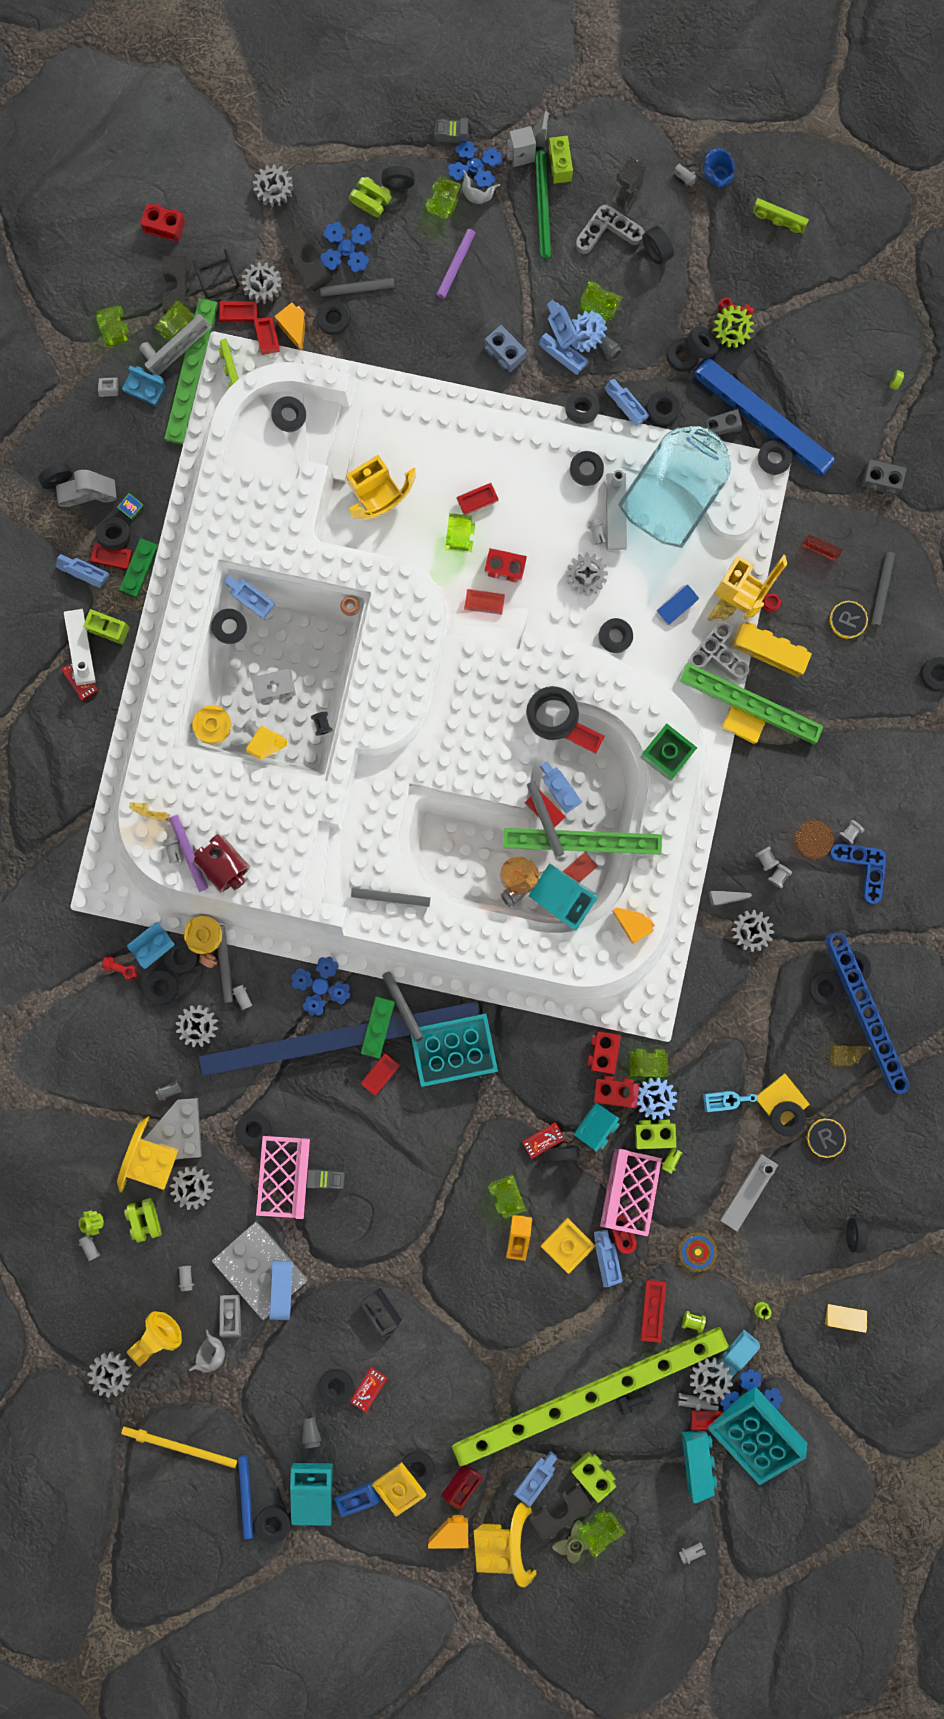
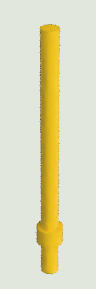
[121,1427,237,1468]

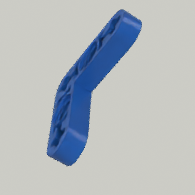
[829,844,886,904]

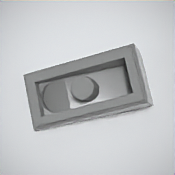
[533,111,549,148]
[709,891,752,907]
[219,1295,241,1338]

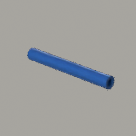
[238,1455,253,1539]

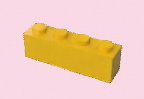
[730,622,812,677]

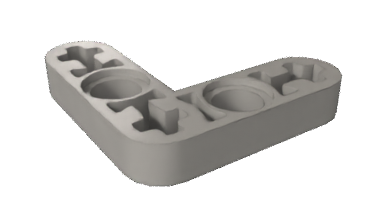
[576,205,644,254]

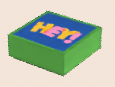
[117,493,144,521]

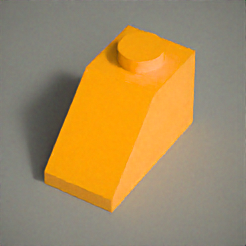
[275,303,305,350]
[611,907,655,944]
[506,1215,532,1261]
[428,1515,468,1549]

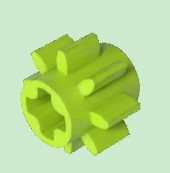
[79,1210,104,1236]

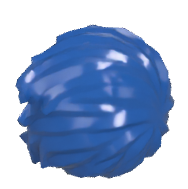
[703,148,735,187]

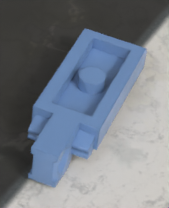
[547,300,579,349]
[539,333,589,375]
[604,379,649,426]
[56,554,110,588]
[224,576,276,620]
[540,762,583,814]
[594,1230,623,1287]
[514,1451,557,1507]

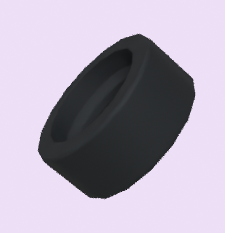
[642,226,674,265]

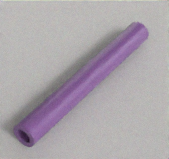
[436,229,476,299]
[169,815,208,892]

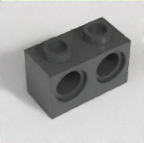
[861,459,907,496]

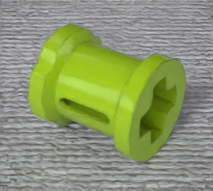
[682,1311,706,1333]

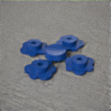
[448,141,502,188]
[321,222,372,272]
[291,957,350,1016]
[720,1368,783,1411]

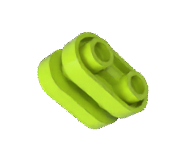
[349,177,392,217]
[125,1198,161,1243]

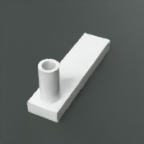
[64,609,96,685]

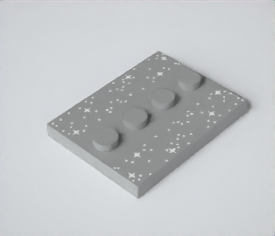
[212,1221,308,1320]

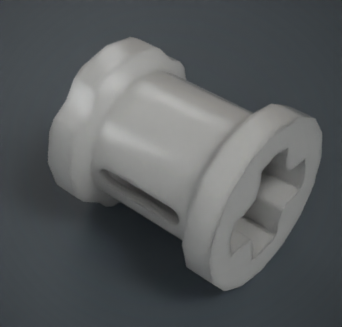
[839,820,864,845]
[755,846,779,871]
[768,864,792,889]

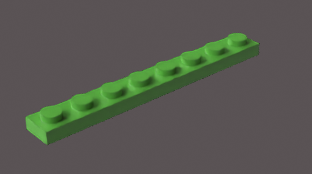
[164,298,218,445]
[679,663,823,744]
[503,828,662,855]

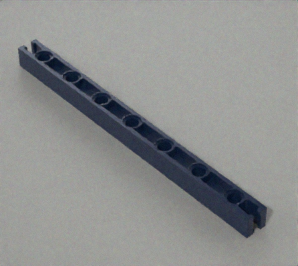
[199,1002,479,1076]

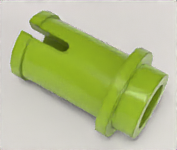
[661,1148,682,1174]
[754,1302,772,1319]

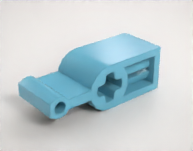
[703,1091,757,1112]
[712,1330,760,1381]

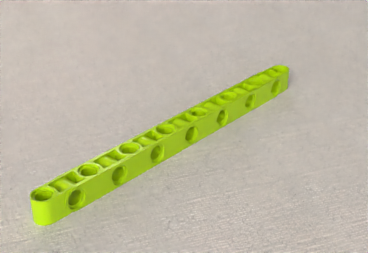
[452,1327,729,1466]

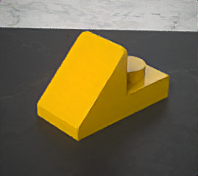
[246,726,288,760]

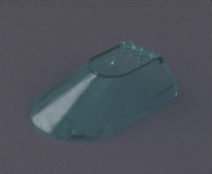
[618,426,731,548]

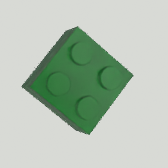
[640,723,698,782]

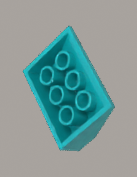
[411,1014,498,1087]
[708,1387,807,1485]

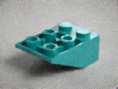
[528,863,599,931]
[574,1103,619,1152]
[290,1463,333,1526]

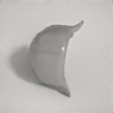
[462,170,501,204]
[189,1329,225,1372]

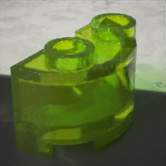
[425,176,461,220]
[580,280,622,321]
[154,300,195,341]
[96,305,129,347]
[445,513,475,553]
[630,1049,668,1077]
[488,1174,526,1219]
[579,1510,626,1558]

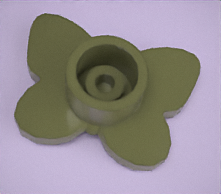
[552,1519,594,1563]

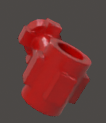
[717,298,754,319]
[101,957,139,980]

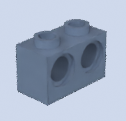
[485,325,527,372]

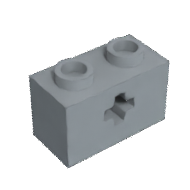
[506,126,536,167]
[251,669,296,705]

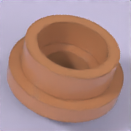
[340,596,360,616]
[199,952,218,968]

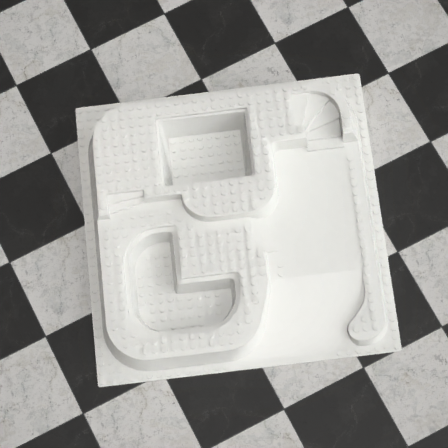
[71,332,791,1042]

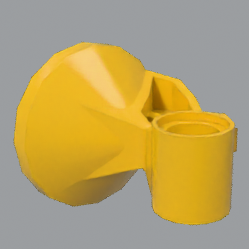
[126,1311,182,1367]

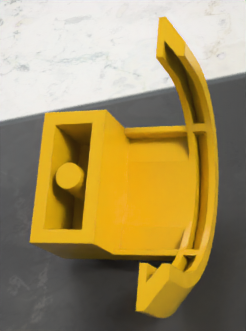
[346,455,416,519]
[714,555,787,620]
[117,1116,179,1193]
[474,1502,536,1587]

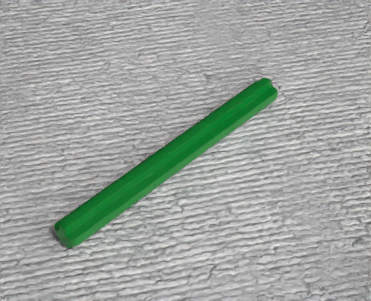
[535,150,551,259]

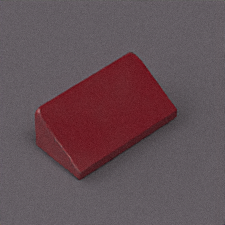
[442,1464,484,1510]

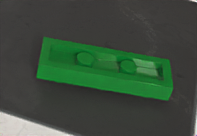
[119,538,158,598]
[361,997,395,1059]

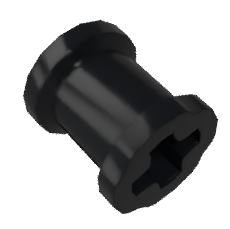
[311,712,333,736]

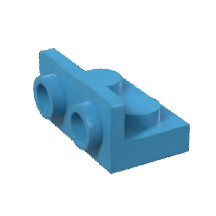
[122,366,166,407]
[127,922,175,969]

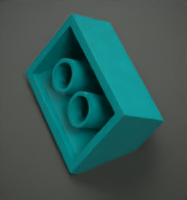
[681,1431,717,1503]

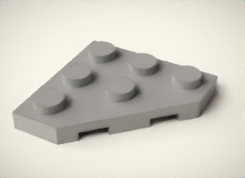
[144,1098,202,1159]

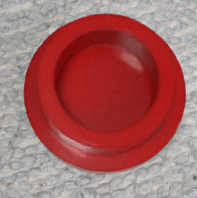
[762,593,781,612]

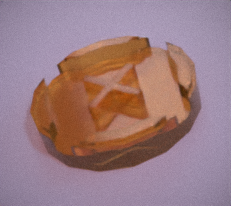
[795,820,834,859]
[500,856,540,894]

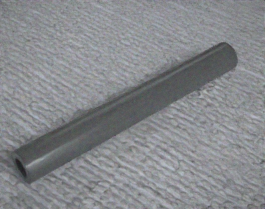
[320,278,395,297]
[871,552,895,627]
[527,781,564,857]
[351,888,431,907]
[218,925,234,1003]
[382,971,424,1042]

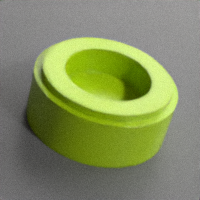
[889,370,904,390]

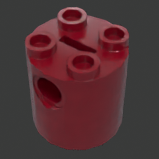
[193,834,250,893]

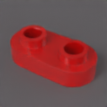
[611,1215,637,1254]

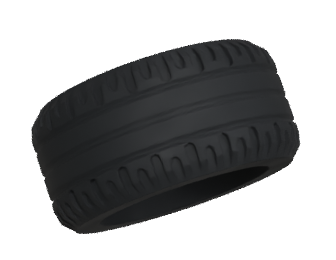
[526,686,579,740]

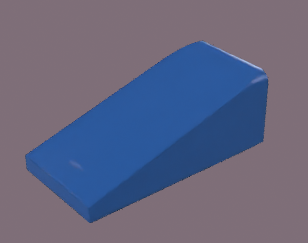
[656,585,699,625]
[334,1482,380,1518]

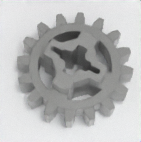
[253,164,294,207]
[241,262,282,304]
[566,552,608,595]
[731,910,774,952]
[176,1005,219,1047]
[170,1166,214,1210]
[88,1352,132,1397]
[690,1358,733,1403]

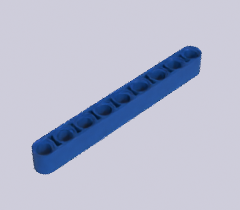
[694,358,835,477]
[825,933,909,1094]

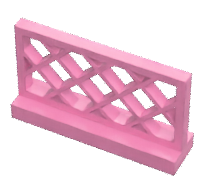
[256,1136,310,1219]
[600,1149,662,1236]

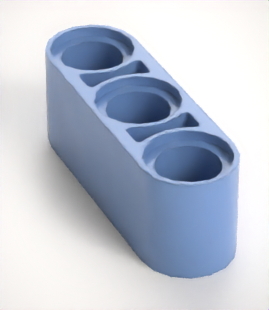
[270,1261,292,1320]

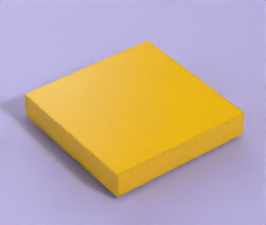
[721,706,765,744]
[756,1074,810,1125]
[540,1217,595,1274]
[372,1462,426,1517]

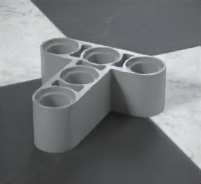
[56,470,117,507]
[688,622,749,682]

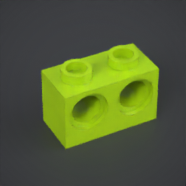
[548,136,573,184]
[83,609,130,645]
[634,1119,676,1149]
[571,1452,616,1503]

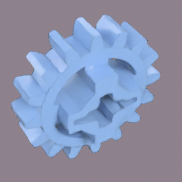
[572,310,607,352]
[638,1077,677,1120]

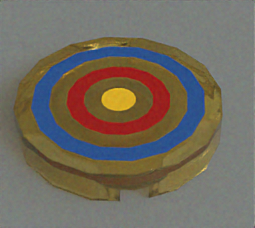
[678,1232,717,1272]

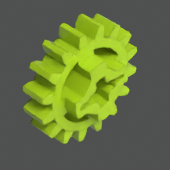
[713,305,754,348]

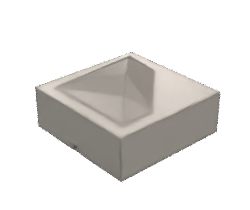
[98,378,119,397]

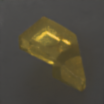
[707,598,737,621]
[129,802,170,822]
[831,1046,871,1066]

